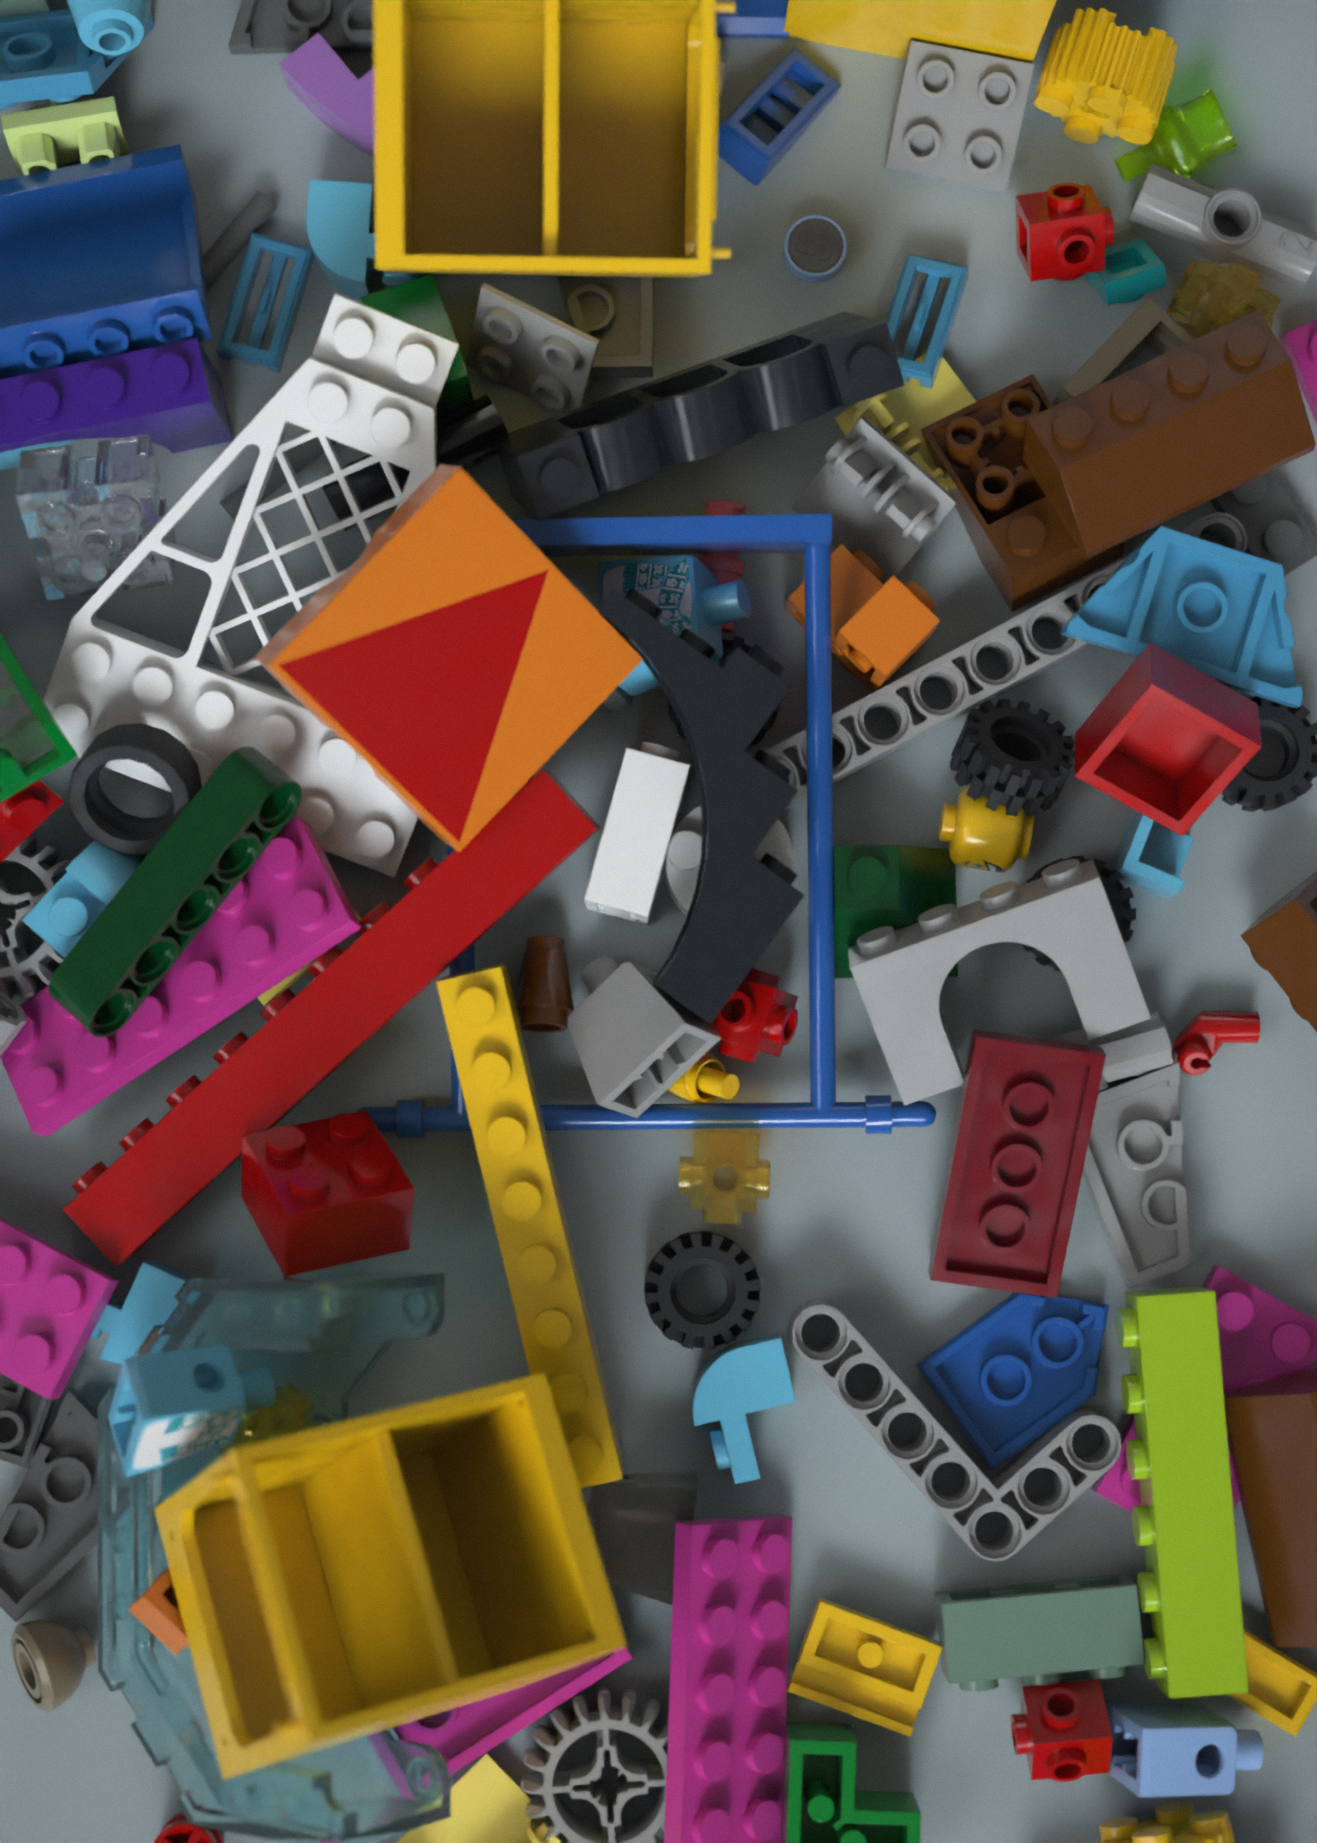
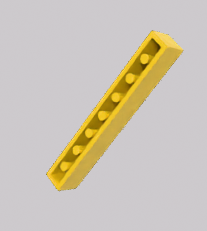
[436,962,624,1489]

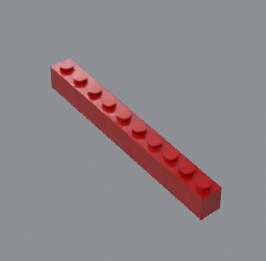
[63,769,601,1267]

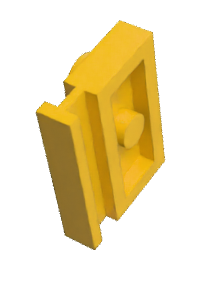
[787,1597,943,1737]

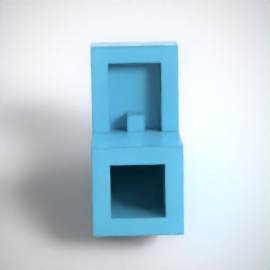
[306,179,436,300]
[22,840,145,959]
[91,1259,212,1364]
[691,1332,796,1484]

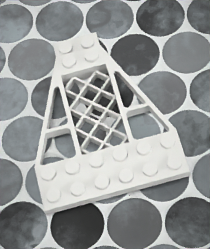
[43,293,460,878]

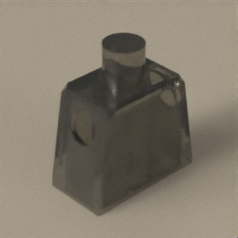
[584,1471,699,1605]

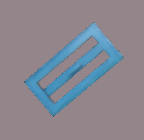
[217,233,315,373]
[885,253,968,388]

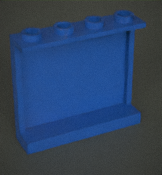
[0,144,212,380]

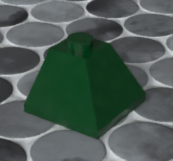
[833,845,958,979]

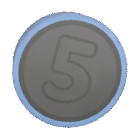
[783,215,847,283]

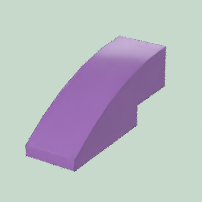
[279,32,375,159]

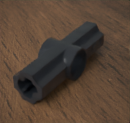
[321,394,508,532]

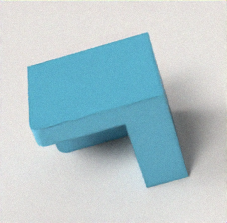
[1110,812,1194,898]

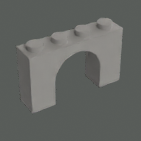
[848,859,1151,1106]

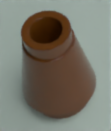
[514,936,574,1033]

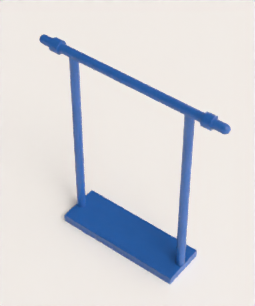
[356,514,936,1138]

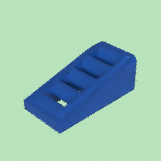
[717,46,842,185]

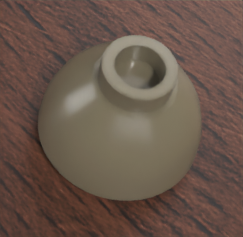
[11,1620,97,1712]

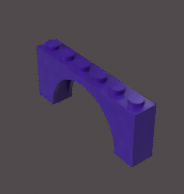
[0,338,234,453]

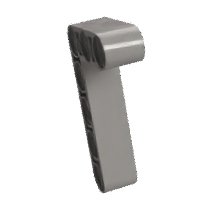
[788,1300,1122,1562]

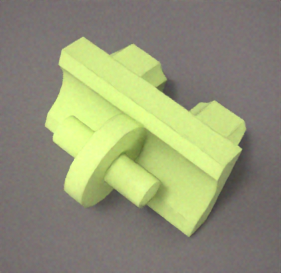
[1,96,129,176]

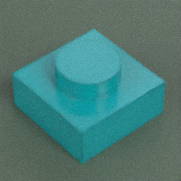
[1085,238,1167,306]

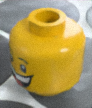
[937,785,1034,873]

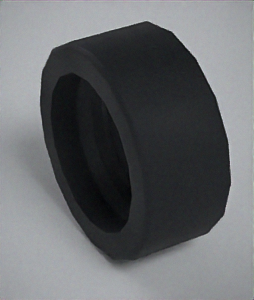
[68,723,202,855]

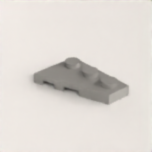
[1082,1062,1191,1289]

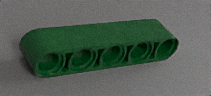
[48,746,302,1038]

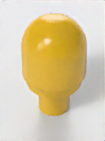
[667,1053,739,1103]

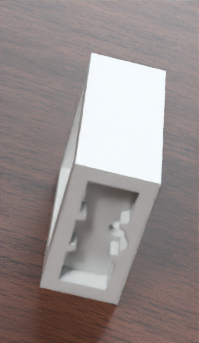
[585,742,690,926]

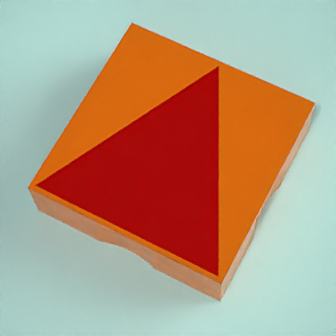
[254,464,643,852]

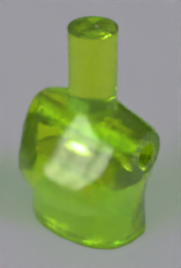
[1114,88,1238,183]

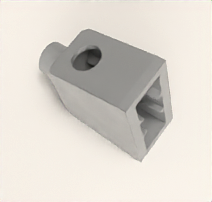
[568,956,721,1118]

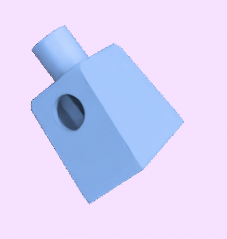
[1105,1700,1263,1797]

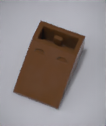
[921,374,1125,612]

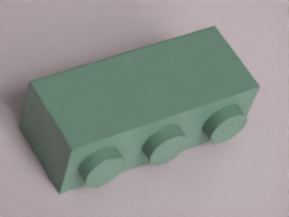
[934,1574,1145,1692]

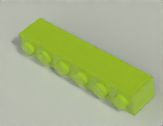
[1116,1286,1249,1699]

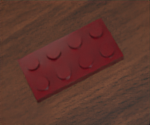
[928,1029,1106,1298]

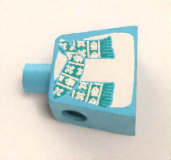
[598,555,752,696]
[108,1344,275,1477]

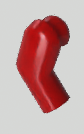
[1172,1011,1260,1076]

